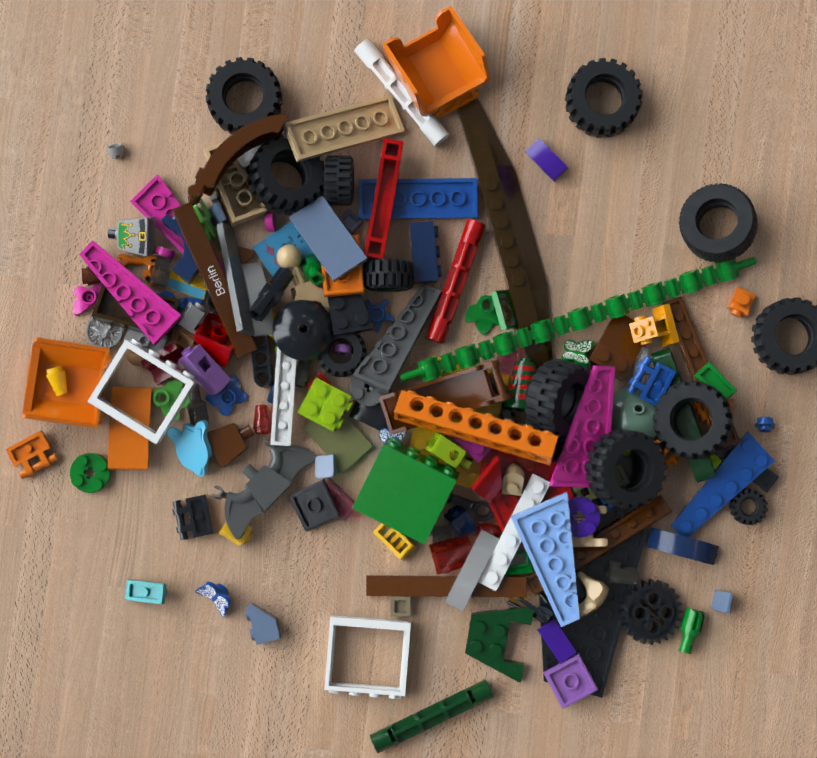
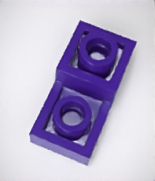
[525,138,568,182]

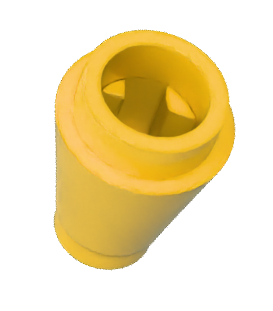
[46,365,68,396]

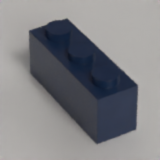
[410,221,442,284]

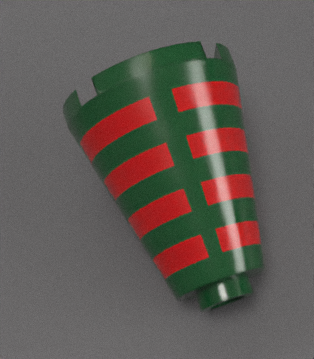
[501,357,537,412]

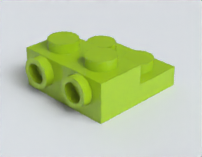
[297,377,353,431]

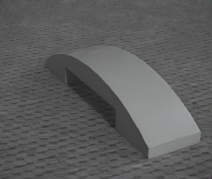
[241,263,273,336]
[445,530,499,611]

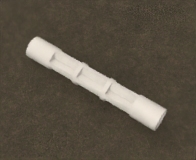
[354,39,449,147]

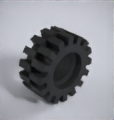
[729,489,768,525]

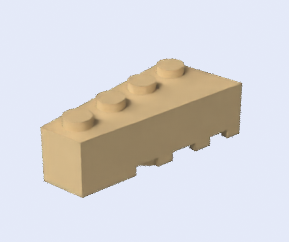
[204,143,270,227]

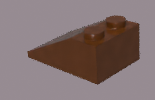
[588,315,643,381]

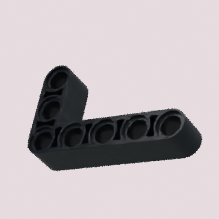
[207,296,273,388]

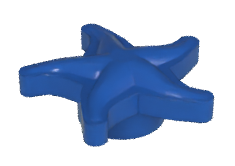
[366,300,394,333]

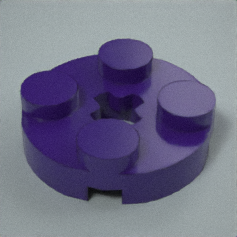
[568,496,600,538]

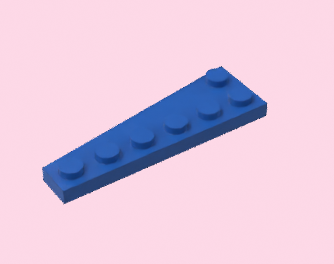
[670,431,775,537]

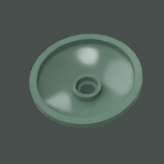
[611,386,657,439]

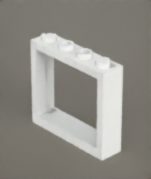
[87,339,197,444]
[324,615,411,699]

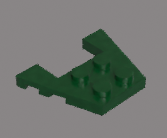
[465,607,534,682]

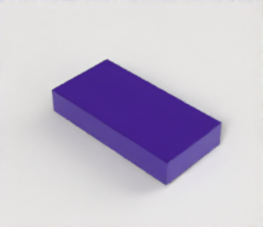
[537,618,577,664]

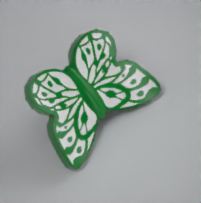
[561,339,594,367]

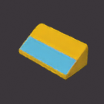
[167,268,208,301]

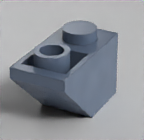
[245,603,282,645]

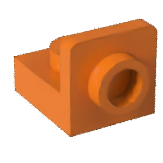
[727,287,756,318]

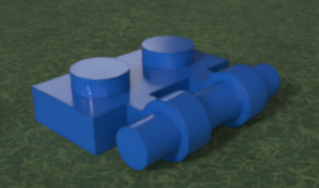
[627,356,677,405]

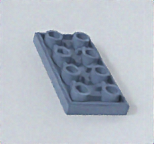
[289,196,367,282]

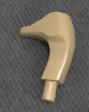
[577,571,609,618]

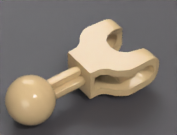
[277,244,330,327]

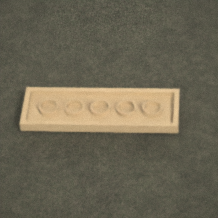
[283,95,405,162]

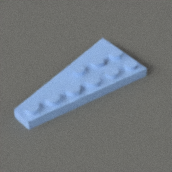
[511,492,580,627]

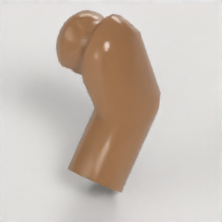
[125,349,144,367]

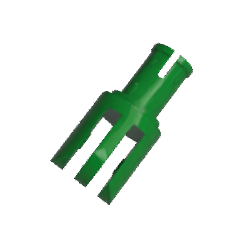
[302,254,323,285]
[678,608,705,654]

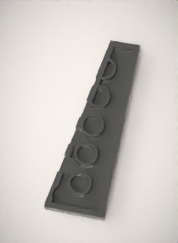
[353,283,442,394]

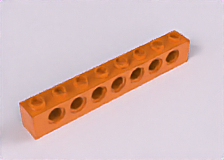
[394,390,558,465]

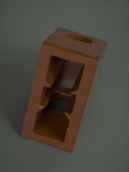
[207,423,255,468]

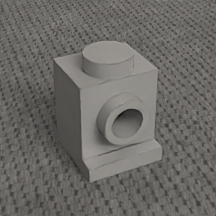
[177,302,206,334]

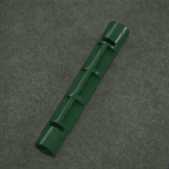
[370,679,494,753]

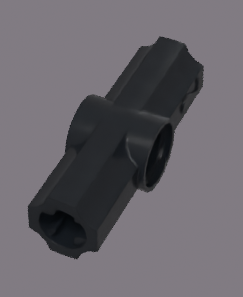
[248,267,294,322]

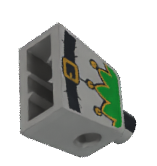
[108,216,155,256]

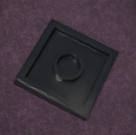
[289,479,342,532]

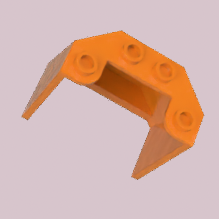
[382,6,491,117]
[22,337,112,428]

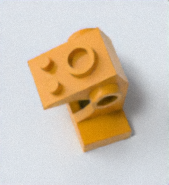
[629,304,680,347]

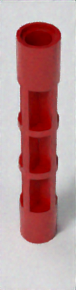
[426,219,486,344]

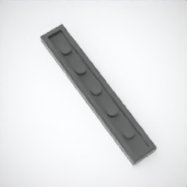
[217,222,255,337]

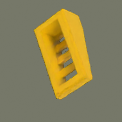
[373,523,417,561]

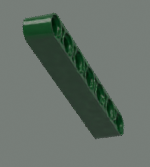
[650,347,716,483]

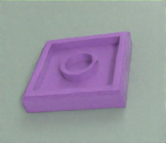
[543,653,598,709]

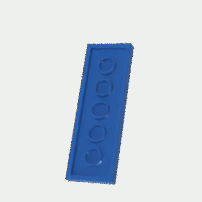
[359,178,478,220]

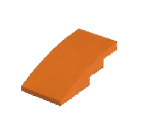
[108,387,153,470]

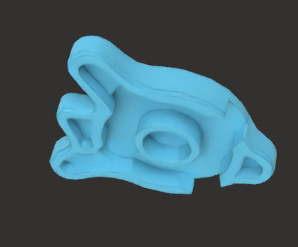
[167,420,212,477]

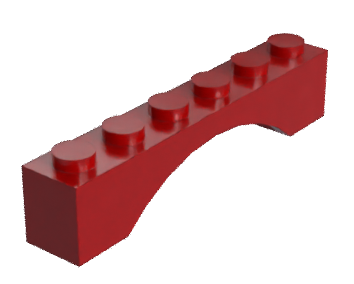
[364,138,404,260]

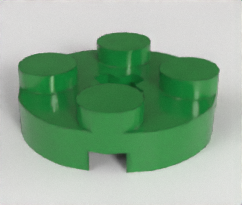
[70,453,111,493]

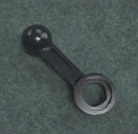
[445,491,493,522]

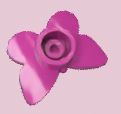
[73,284,102,315]

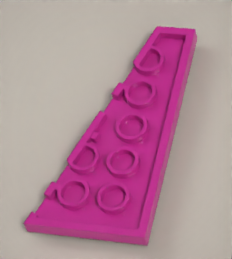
[549,365,615,487]

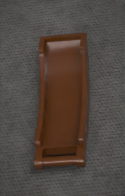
[187,114,287,205]
[379,359,511,435]

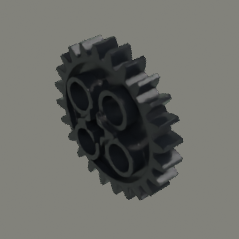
[619,579,683,645]

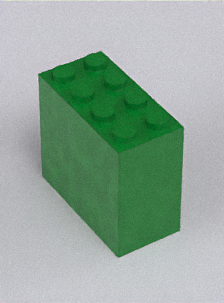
[352,437,459,545]

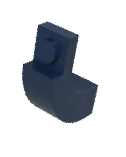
[161,214,199,285]
[646,528,719,565]

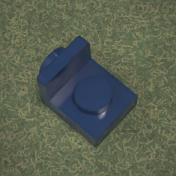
[444,505,477,540]

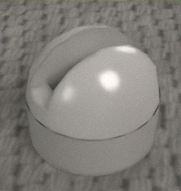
[107,143,124,159]

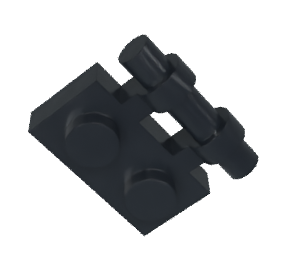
[172,494,214,540]

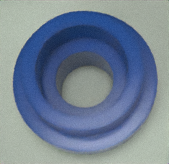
[755,417,775,432]

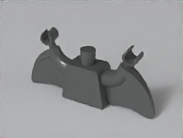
[211,436,316,539]

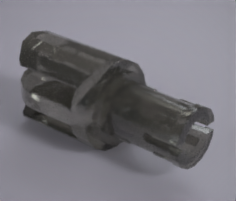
[186,383,209,426]

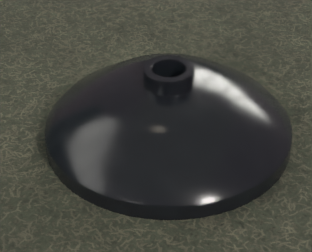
[272,300,333,360]

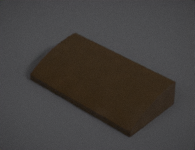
[91,284,180,341]

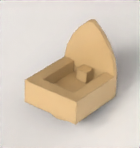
[502,463,524,496]

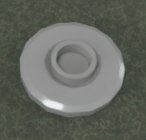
[86,317,123,348]

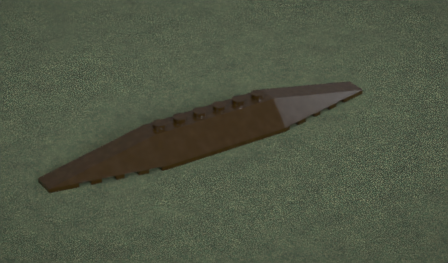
[457,98,553,369]

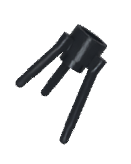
[507,593,555,624]

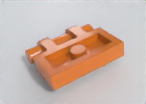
[5,430,58,479]

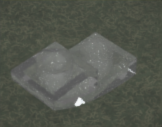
[633,345,651,384]

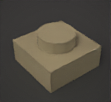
[390,596,411,617]

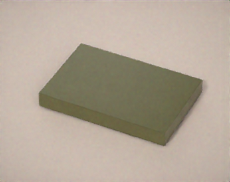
[303,414,373,473]

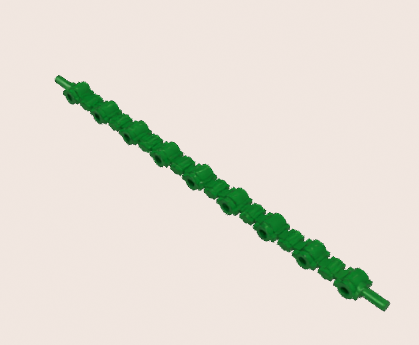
[400,257,757,382]

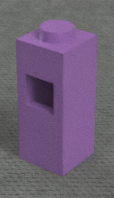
[178,344,231,396]

